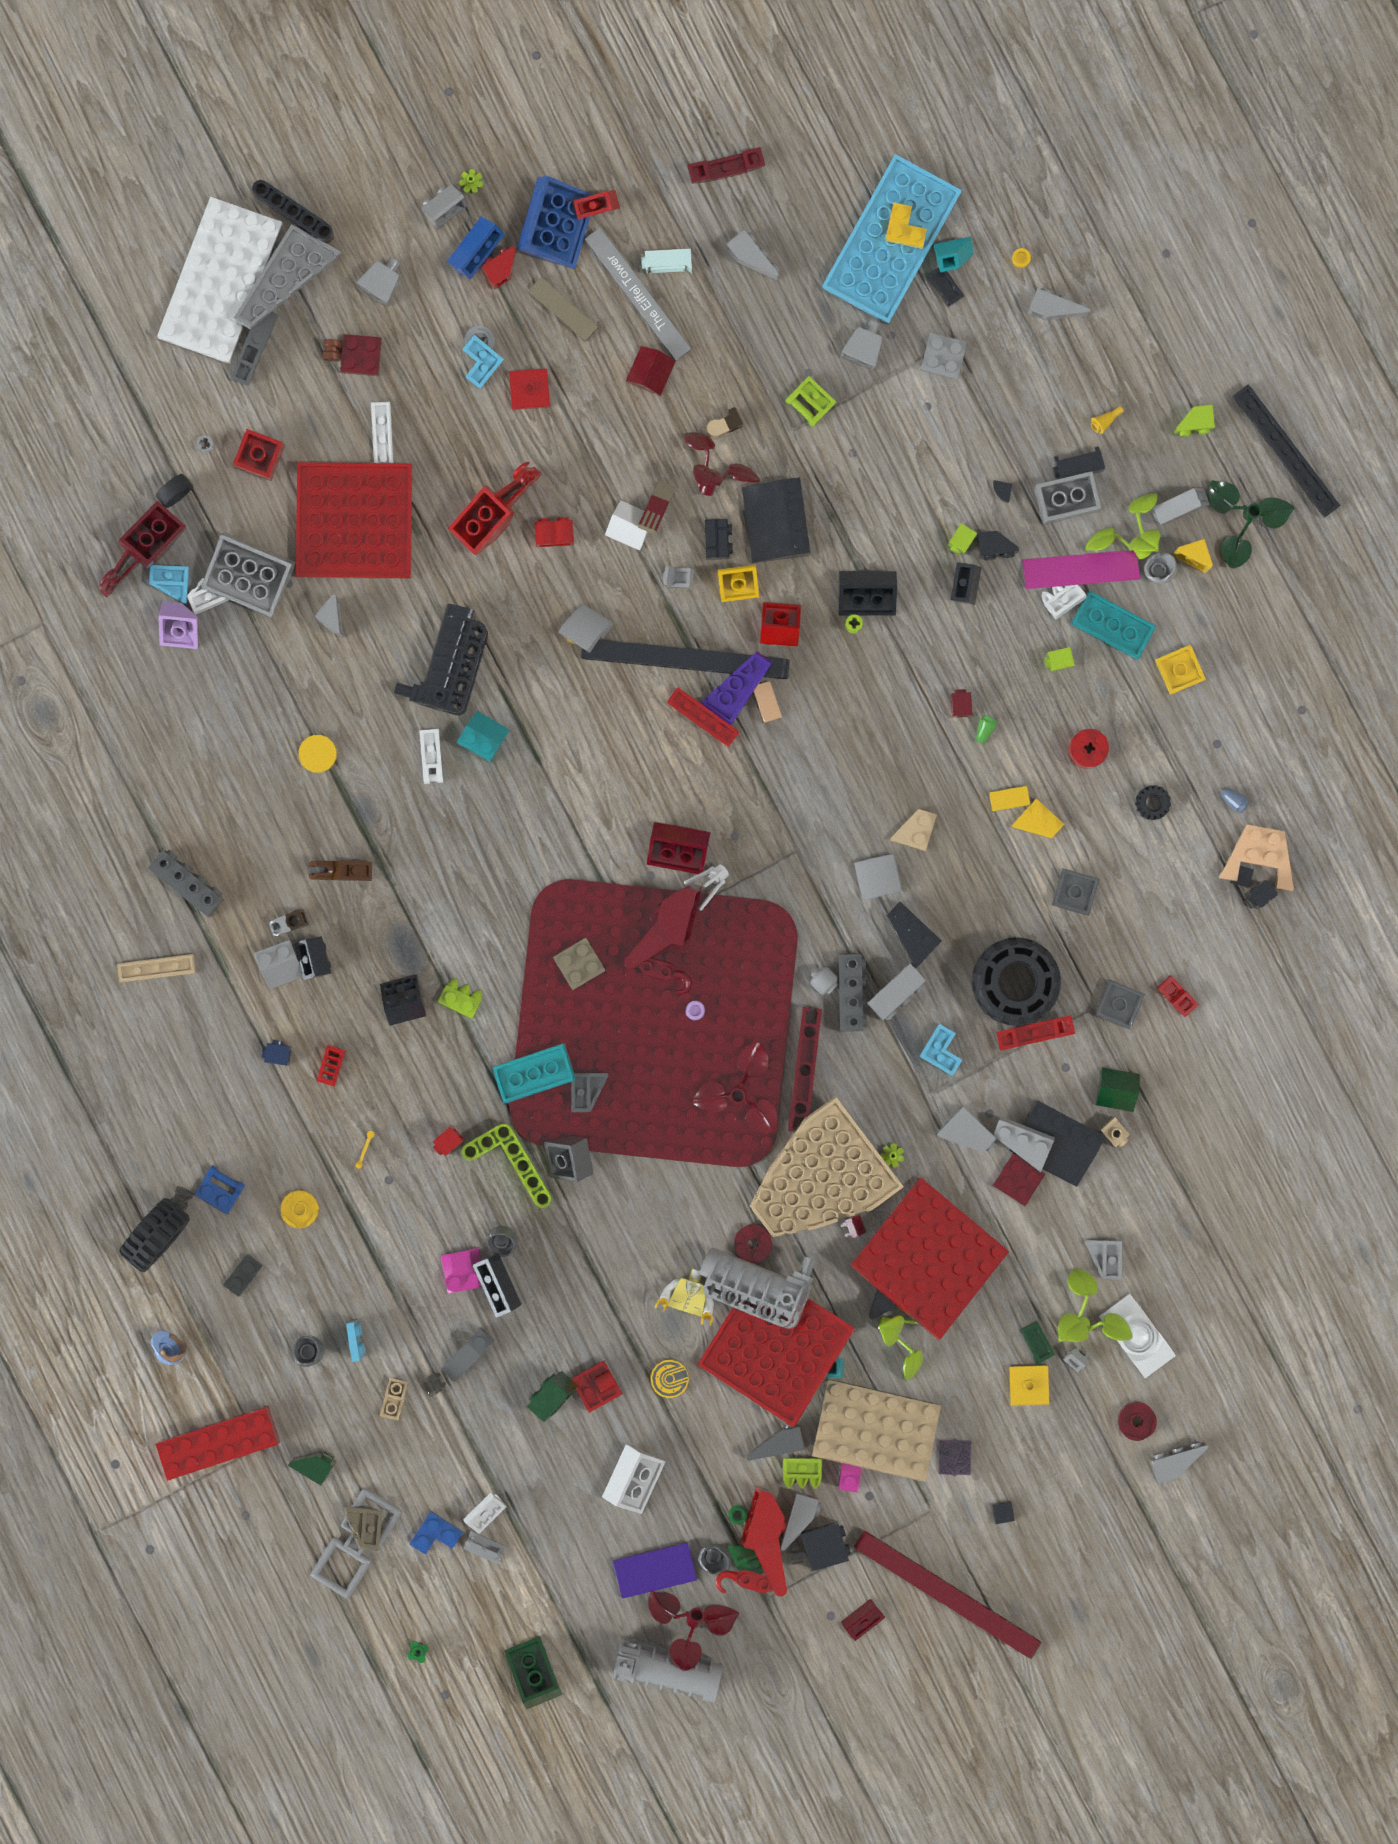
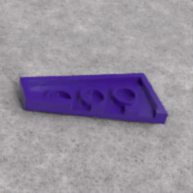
[700,651,773,725]

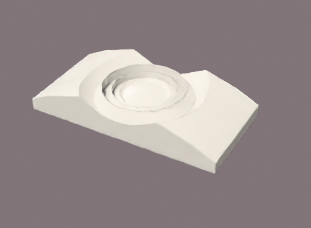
[1099,1293,1176,1378]

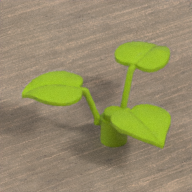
[1085,493,1161,559]
[1058,1268,1133,1342]
[878,1315,923,1381]

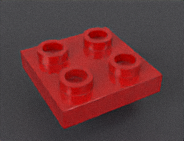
[571,1360,623,1413]

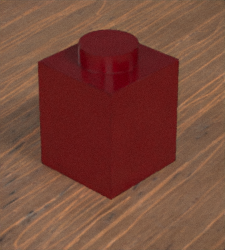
[951,689,973,718]

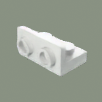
[463,1493,507,1534]

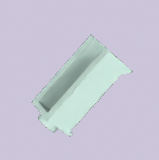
[641,249,692,274]

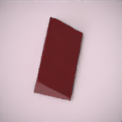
[841,1599,885,1641]

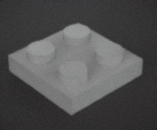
[921,333,967,380]

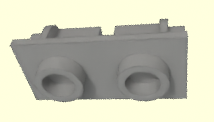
[463,1531,506,1564]

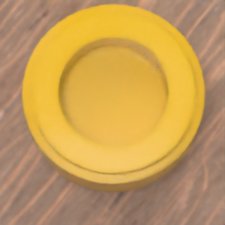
[1012,248,1031,268]

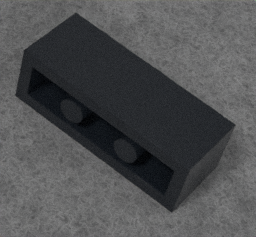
[473,1253,522,1317]

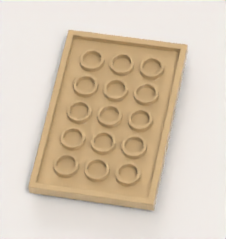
[812,1380,941,1482]

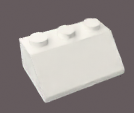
[602,1445,666,1514]

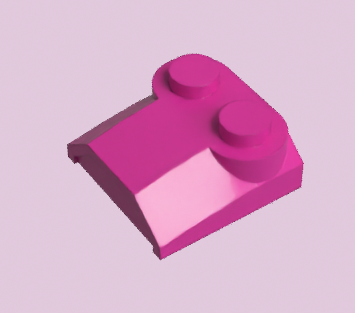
[441,1248,482,1293]

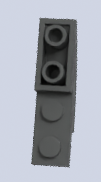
[231,312,279,386]

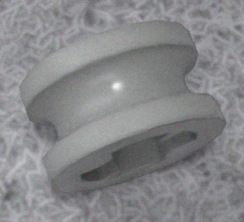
[196,435,214,454]

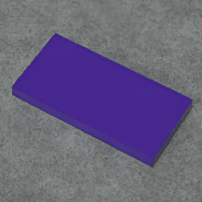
[613,1542,697,1599]

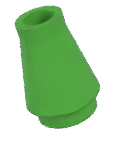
[975,715,998,744]

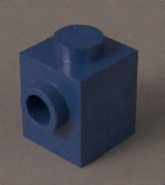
[262,1040,292,1066]

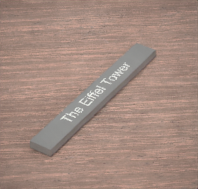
[585,228,691,361]

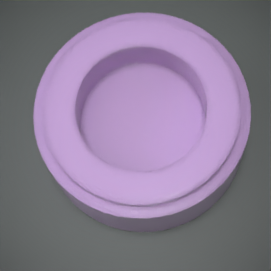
[686,1001,705,1020]

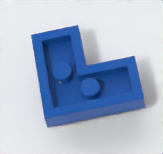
[410,1511,463,1555]

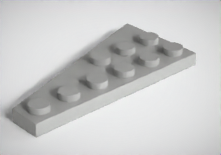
[234,224,341,329]

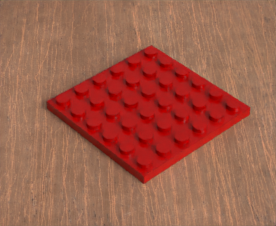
[296,462,412,579]
[849,1177,1010,1340]
[697,1295,856,1428]

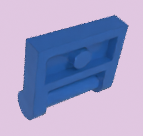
[194,1165,245,1214]

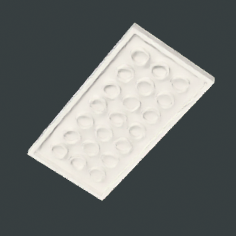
[157,197,283,364]

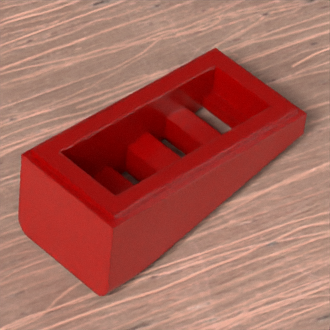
[317,1045,347,1087]

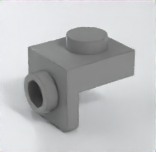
[663,566,694,589]

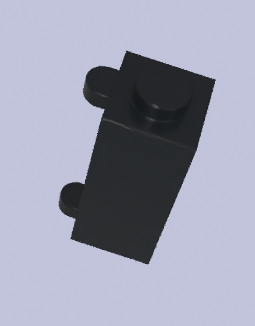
[1052,446,1105,479]

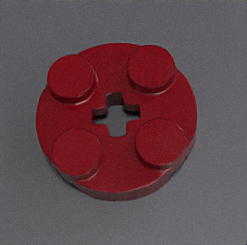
[734,1224,772,1263]
[1117,1402,1157,1441]

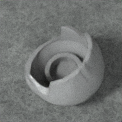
[1144,553,1177,584]

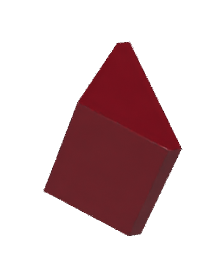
[626,346,676,396]

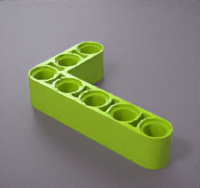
[462,1123,552,1208]

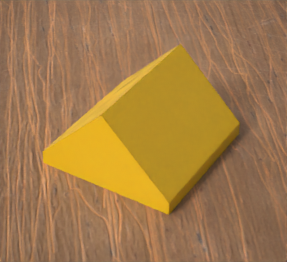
[1172,539,1213,573]
[717,565,759,602]

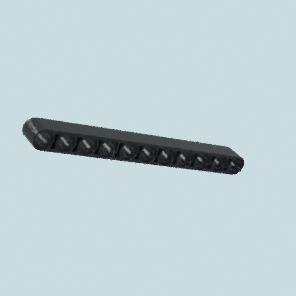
[581,640,790,679]

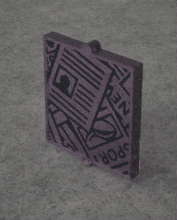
[939,1439,971,1477]

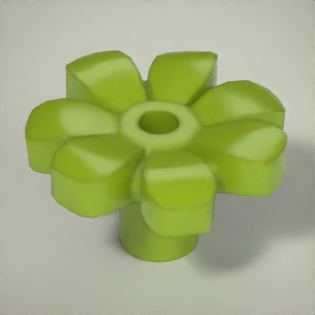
[459,169,484,194]
[880,1143,904,1168]

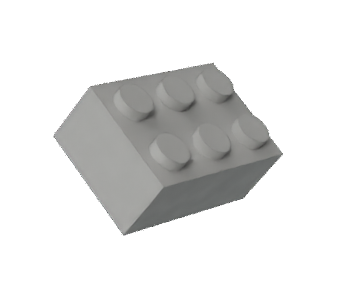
[1034,472,1101,525]
[866,964,926,1020]

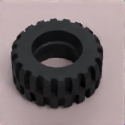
[119,1198,190,1272]

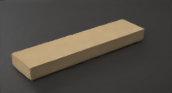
[117,954,196,983]

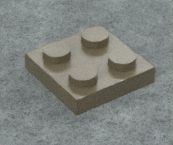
[553,938,606,990]

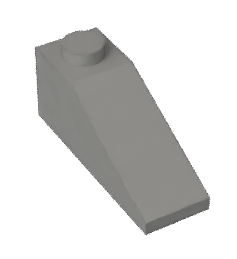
[780,1491,821,1551]

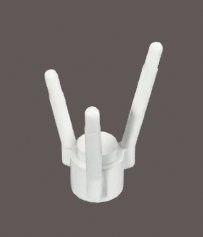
[684,864,729,911]

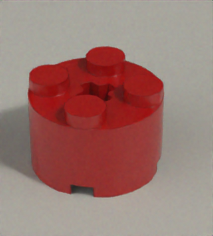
[1068,729,1109,769]

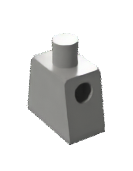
[357,257,401,307]
[841,321,883,370]

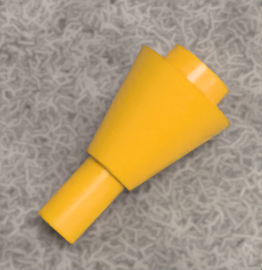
[1091,406,1124,434]

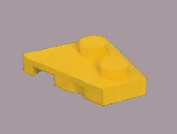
[1011,799,1064,839]

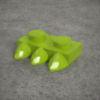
[438,978,482,1019]
[783,1458,822,1489]

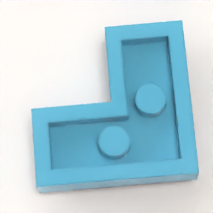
[462,335,504,389]
[919,1024,962,1076]

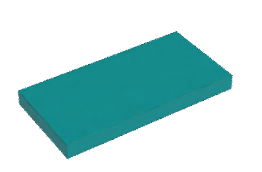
[1071,590,1156,660]
[492,1044,576,1104]

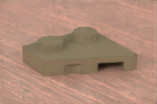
[344,1507,383,1551]

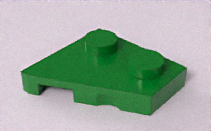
[727,1545,764,1574]

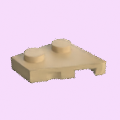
[890,809,937,851]

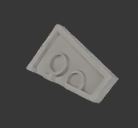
[993,1117,1055,1172]

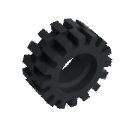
[1135,785,1171,820]

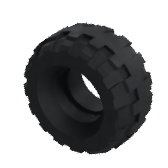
[971,937,1061,1026]

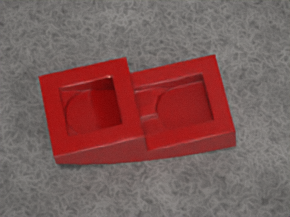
[1157,975,1199,1017]

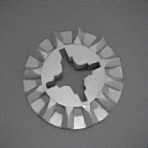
[464,325,495,349]

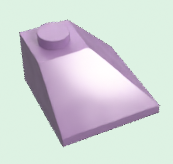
[159,601,198,649]

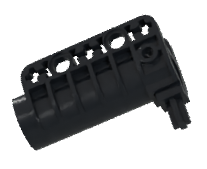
[394,604,488,716]

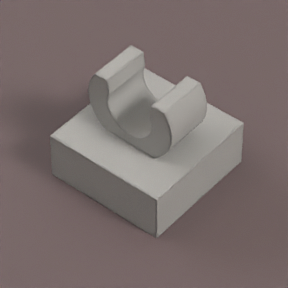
[1063,1346,1089,1372]

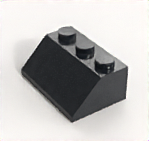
[839,571,897,616]

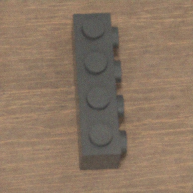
[148,850,224,917]
[838,954,867,1032]

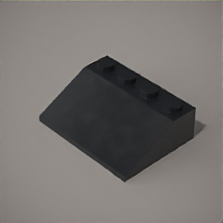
[742,477,810,563]
[1009,1100,1106,1187]

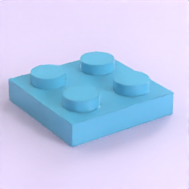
[346,1320,366,1362]

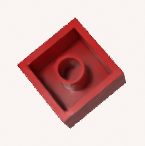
[233,429,285,481]

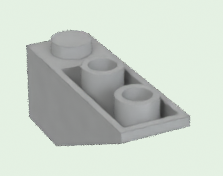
[726,230,780,280]
[1028,288,1091,320]
[1150,1441,1208,1483]

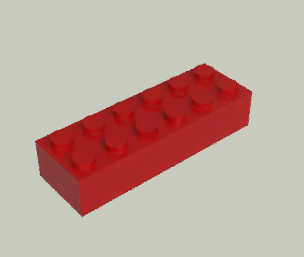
[155,1405,280,1481]

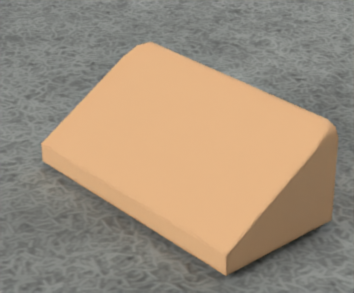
[753,681,782,724]

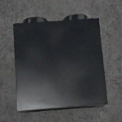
[801,1521,851,1571]

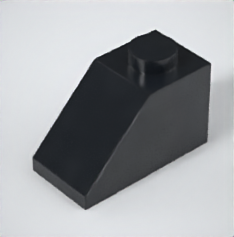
[868,1289,897,1319]

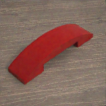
[996,1015,1075,1051]

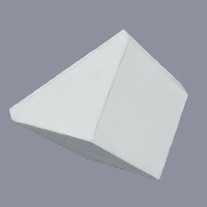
[605,500,648,551]

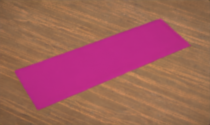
[1022,550,1140,589]

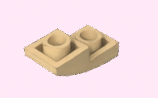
[380,1377,408,1421]

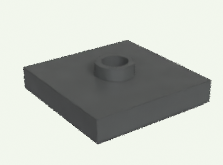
[1052,868,1100,916]
[1094,979,1145,1030]

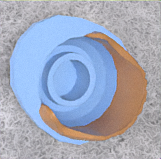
[151,1331,188,1365]

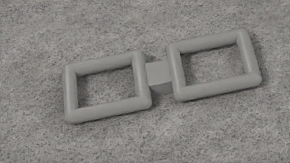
[311,1488,402,1599]

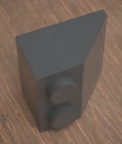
[544,1136,593,1182]

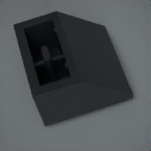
[380,974,427,1026]

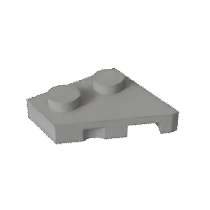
[1085,1240,1123,1280]

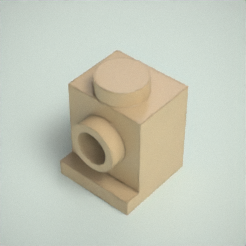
[1099,1117,1130,1148]

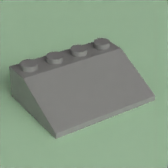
[201,533,296,617]

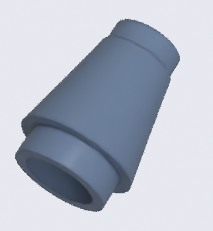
[1221,787,1250,813]

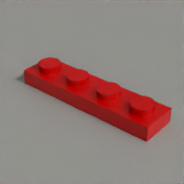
[666,687,740,748]

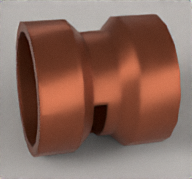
[322,339,342,362]

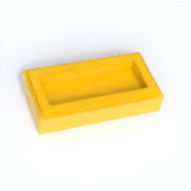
[989,786,1030,812]

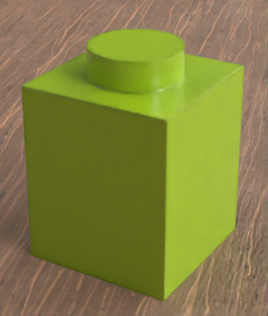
[948,523,977,555]
[1044,647,1075,673]

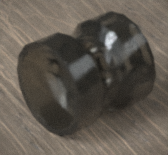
[170,1185,194,1211]

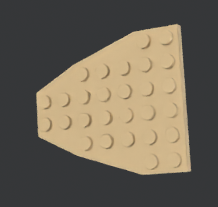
[750,1096,903,1237]

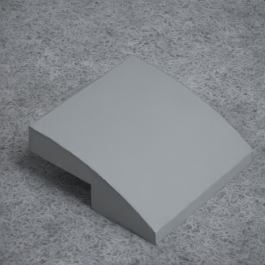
[558,604,614,653]
[854,854,903,900]

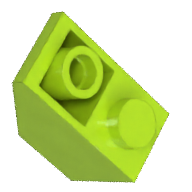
[1174,405,1215,437]

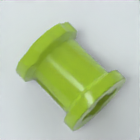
[845,615,863,634]

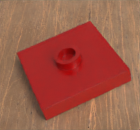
[509,368,550,410]

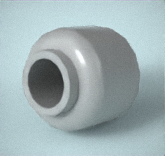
[810,967,839,995]

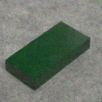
[1019,1320,1055,1364]

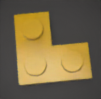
[885,202,927,249]

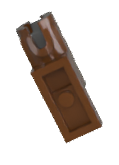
[309,860,372,881]

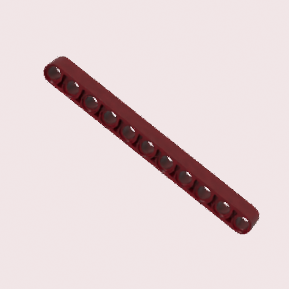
[853,1530,1042,1659]

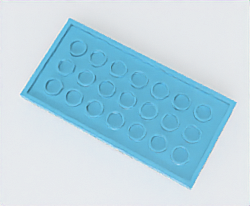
[822,154,962,324]

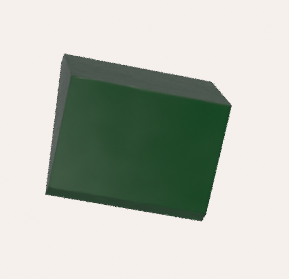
[1095,1067,1140,1112]

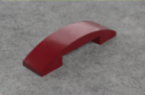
[687,147,765,184]

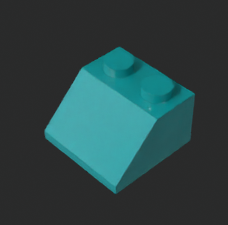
[457,711,510,763]

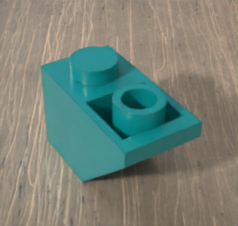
[934,236,974,272]

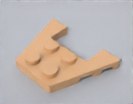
[1219,825,1294,891]

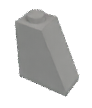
[1153,488,1210,525]
[936,1107,996,1153]

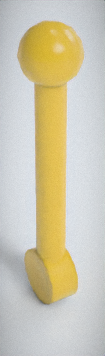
[355,1131,375,1169]

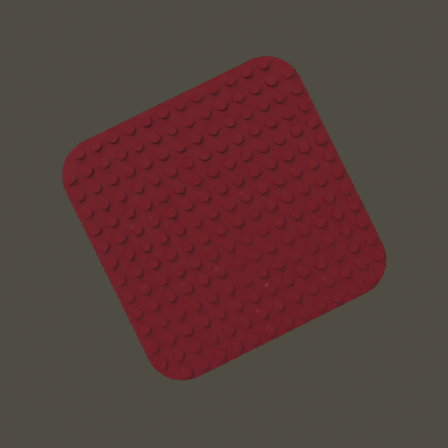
[510,879,798,1167]

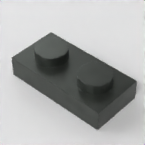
[224,1254,263,1297]

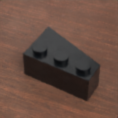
[886,902,942,969]

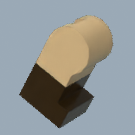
[707,407,743,439]

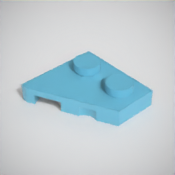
[149,565,189,604]

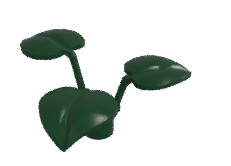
[1208,480,1295,569]

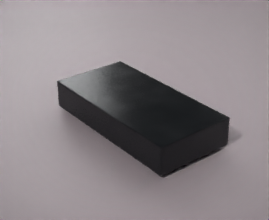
[927,267,964,307]

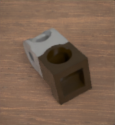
[269,909,309,937]

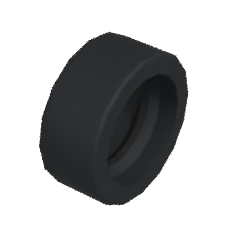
[156,474,193,508]

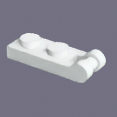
[419,729,443,784]

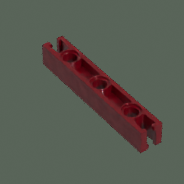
[788,1007,822,1132]

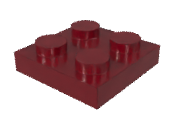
[340,334,382,376]
[992,1153,1046,1206]

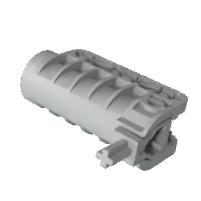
[699,1248,816,1329]
[612,1636,723,1703]

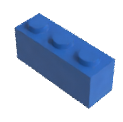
[447,216,505,280]

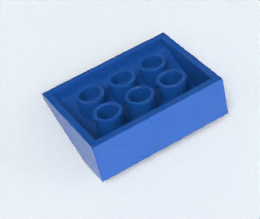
[516,176,592,269]

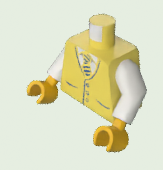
[655,1269,714,1326]

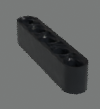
[252,180,334,244]

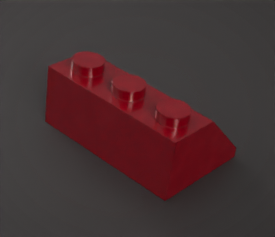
[646,822,711,874]

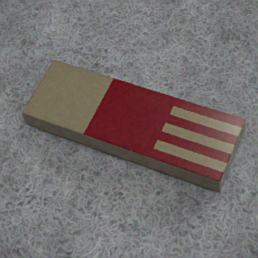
[638,480,676,534]

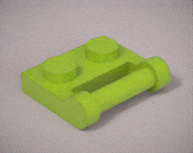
[785,376,836,427]

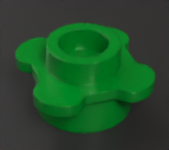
[407,1641,429,1663]

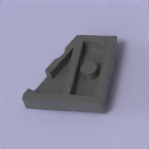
[571,1073,608,1112]

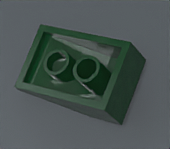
[504,1636,563,1709]

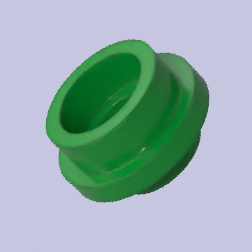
[728,1505,748,1525]

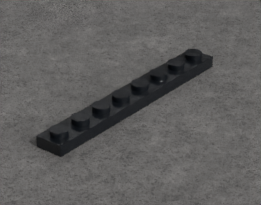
[1232,384,1341,518]

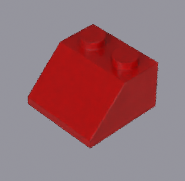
[760,602,801,647]

